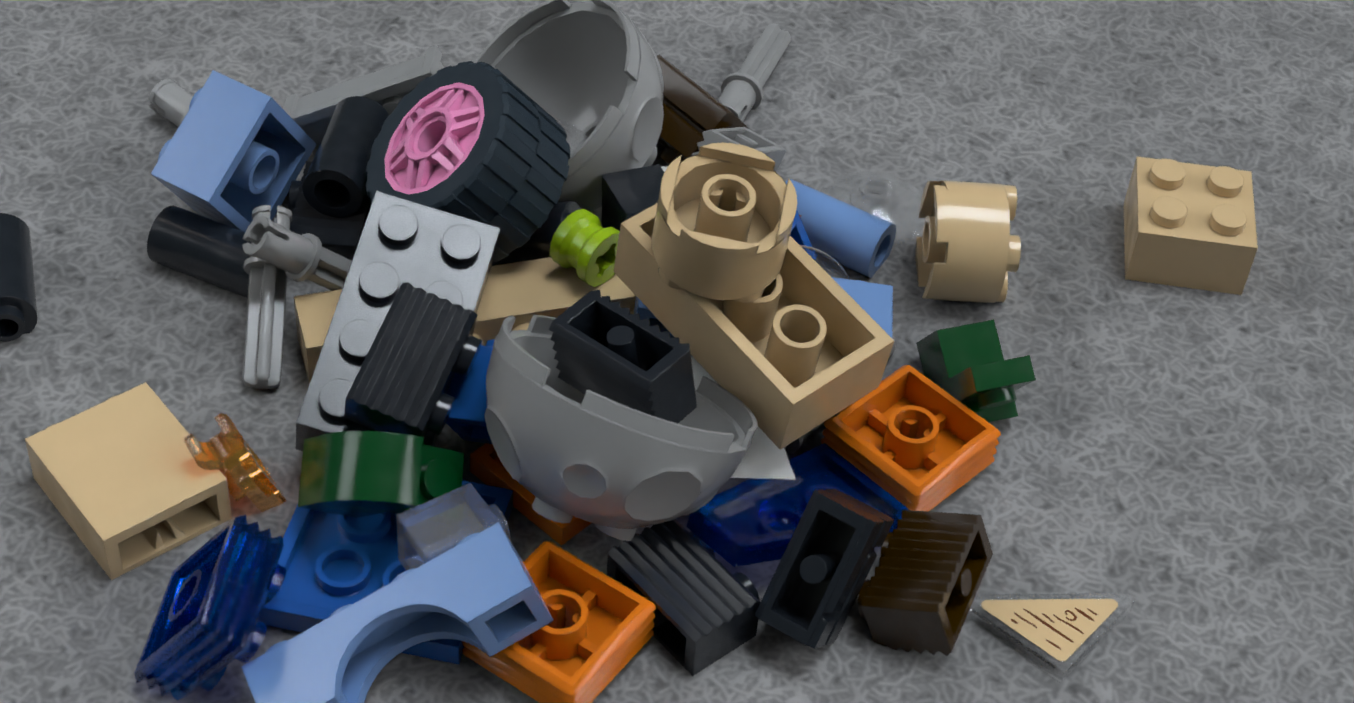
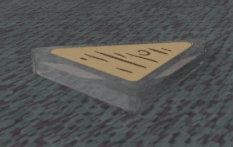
[966,593,1135,684]

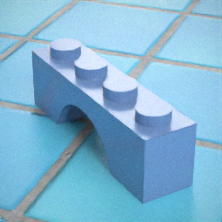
[241,522,554,703]

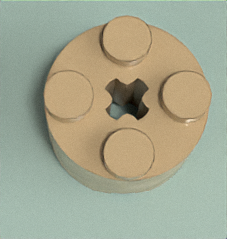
[652,142,797,303]
[915,181,1021,303]

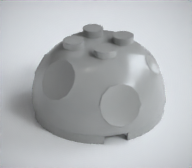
[474,0,664,212]
[484,314,758,541]

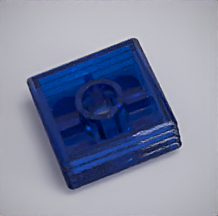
[134,515,286,701]

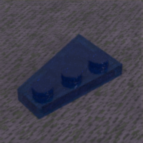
[686,443,909,567]

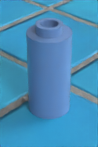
[785,179,896,278]

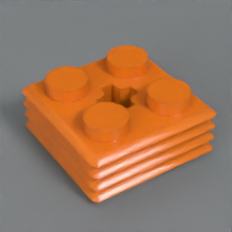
[820,365,1001,515]
[462,541,656,703]

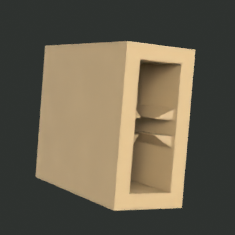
[25,382,232,580]

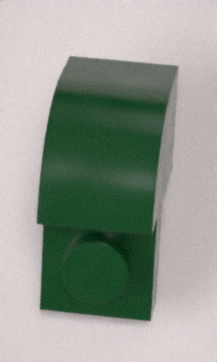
[916,319,1036,422]
[298,431,464,523]

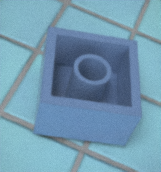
[151,70,317,232]

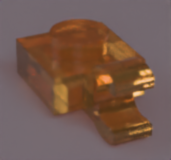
[184,413,287,512]

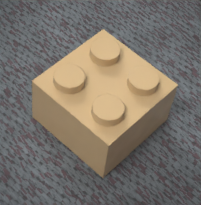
[1124,156,1258,295]

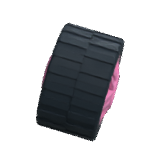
[366,61,570,262]

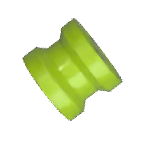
[550,209,620,287]

